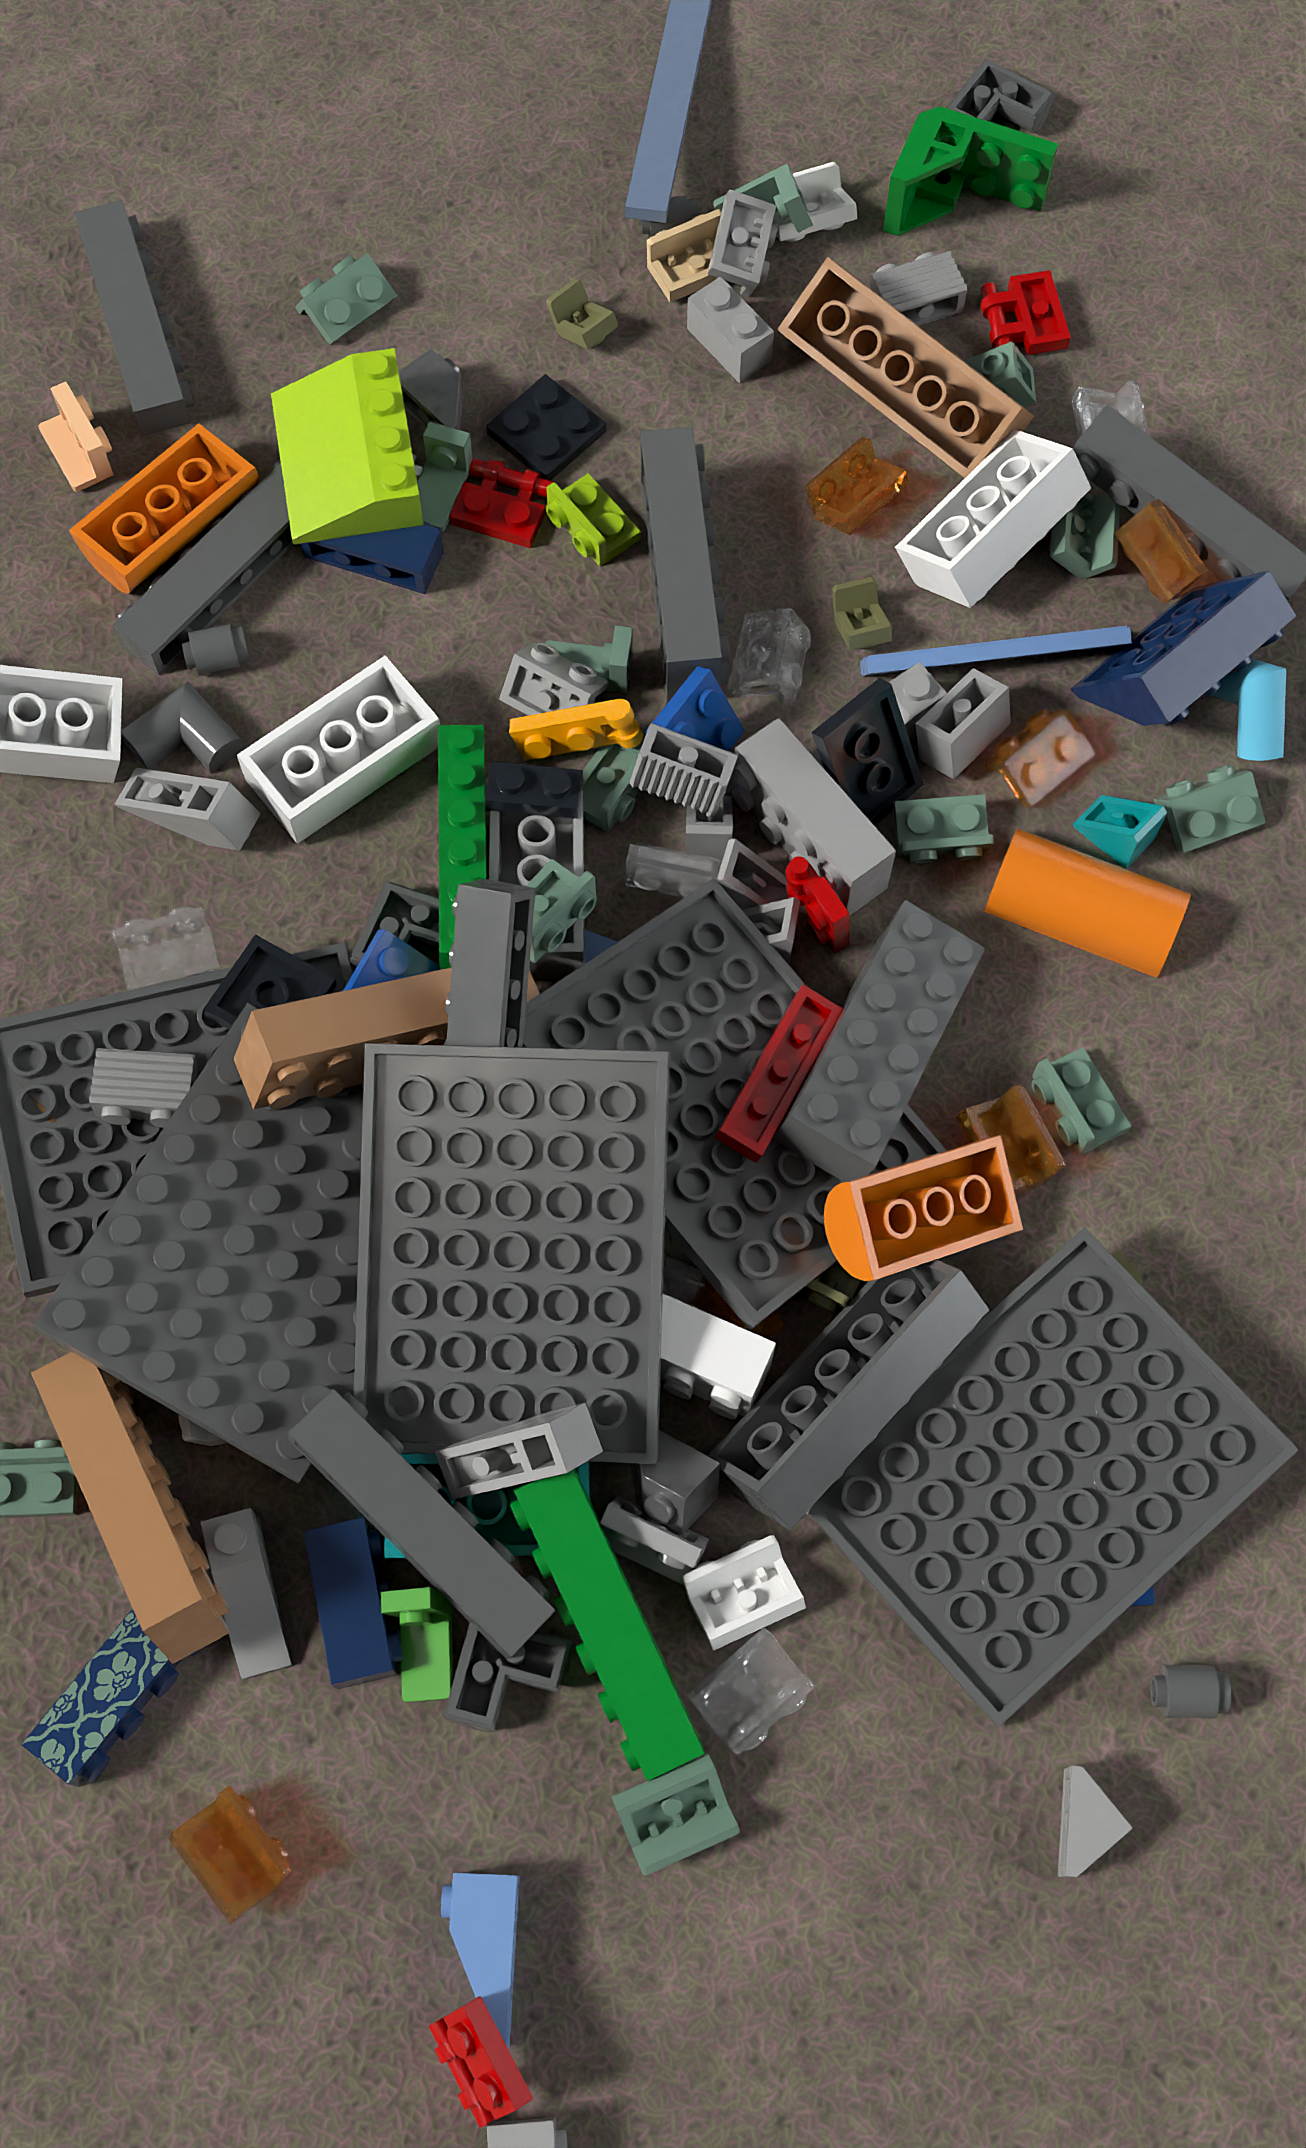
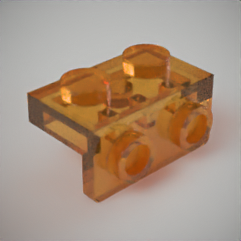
[805,436,910,535]
[1114,499,1208,605]
[984,709,1096,807]
[955,1084,1066,1195]
[168,1786,292,1925]

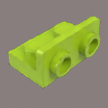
[545,473,641,567]

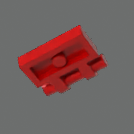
[980,270,1071,355]
[449,458,553,549]
[786,856,850,954]
[428,1996,534,2128]

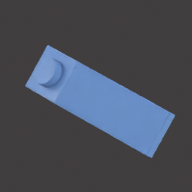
[441,1873,520,2048]

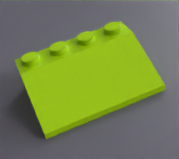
[271,348,424,545]

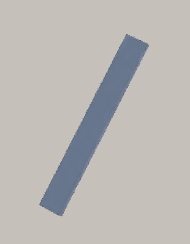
[625,0,712,223]

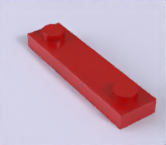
[714,984,843,1163]

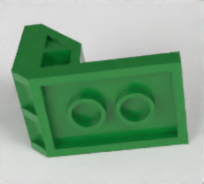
[883,106,1058,236]

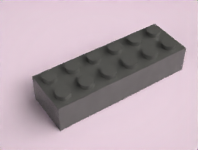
[640,426,729,703]
[772,900,985,1182]
[708,1260,989,1530]

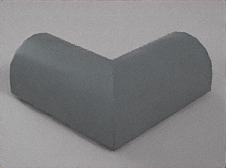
[946,58,1055,133]
[121,682,246,774]
[350,880,439,969]
[443,1623,572,1732]

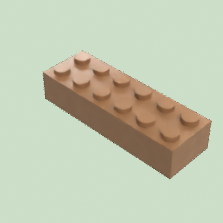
[777,257,1035,478]
[234,968,540,1110]
[31,1352,230,1664]

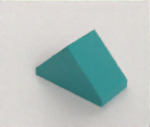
[1073,795,1167,869]

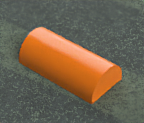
[69,423,259,594]
[984,828,1191,978]
[824,1135,1023,1281]

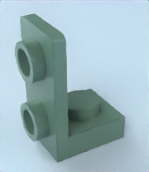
[713,164,813,233]
[964,342,1036,408]
[417,421,473,532]
[545,625,633,693]

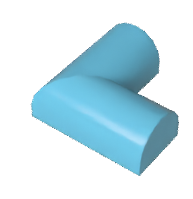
[1211,659,1286,761]

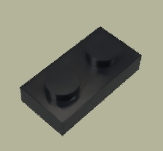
[485,761,584,819]

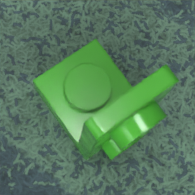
[381,1587,454,1703]

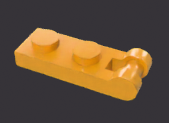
[509,699,644,760]

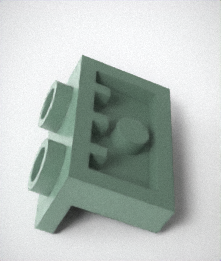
[893,794,994,864]
[1031,1047,1131,1156]
[0,1440,78,1518]

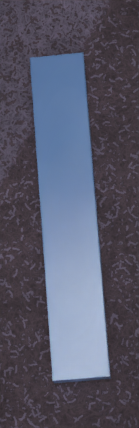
[860,626,1132,676]

